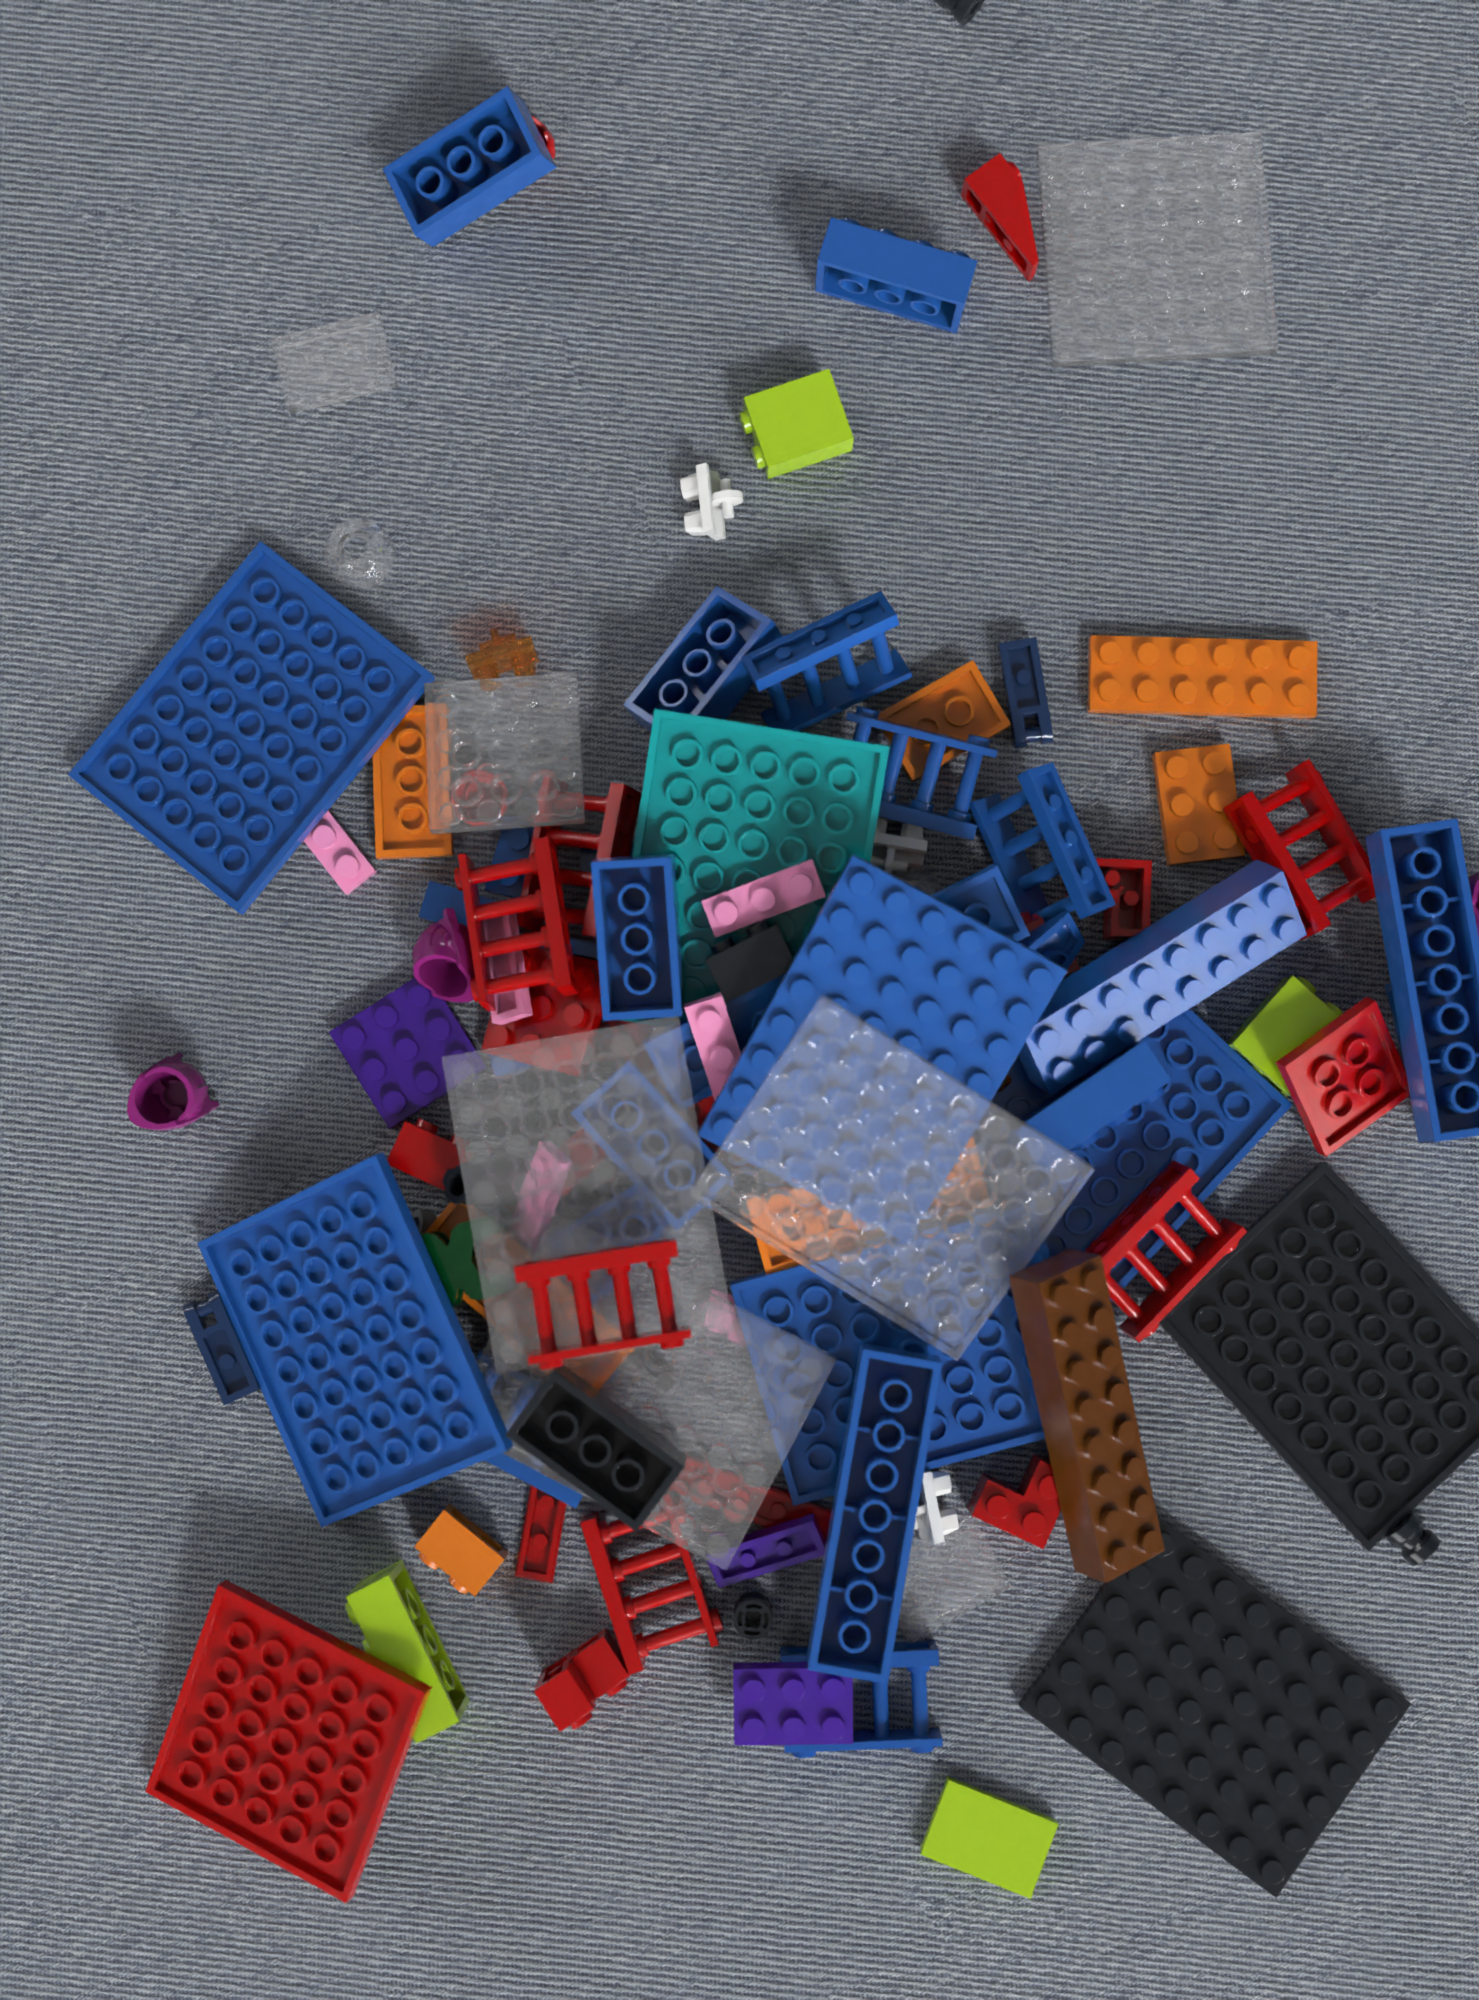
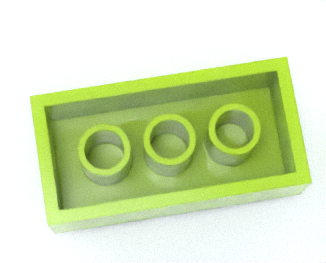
[345,1560,470,1744]

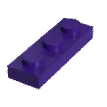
[704,1513,826,1588]

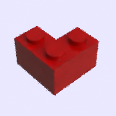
[1066,858,1152,941]
[967,1453,1061,1549]
[534,1628,630,1732]

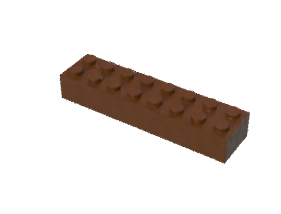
[1009,1249,1165,1583]

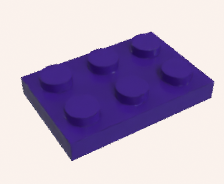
[733,1662,853,1746]

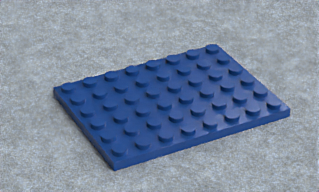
[68,541,435,915]
[698,853,1068,1243]
[972,1009,1292,1302]
[197,1152,514,1528]
[730,1199,1050,1506]

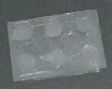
[898,1516,1012,1644]

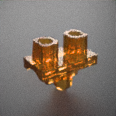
[465,627,540,694]

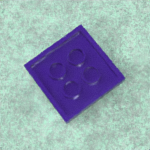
[329,978,488,1129]

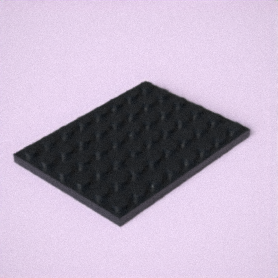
[1159,1162,1479,1552]
[1018,1517,1411,1898]

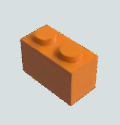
[414,1503,509,1596]

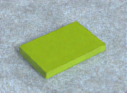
[919,1776,1059,1899]

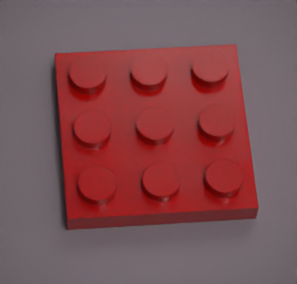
[481,947,602,1079]
[1276,997,1410,1157]

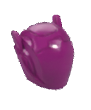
[413,908,475,1003]
[127,1052,219,1131]

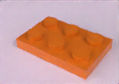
[878,660,1011,783]
[1152,743,1245,866]

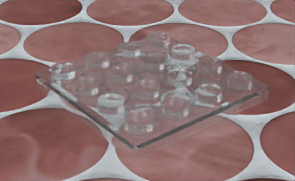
[424,672,586,834]

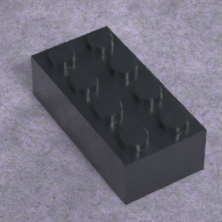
[505,1365,687,1532]

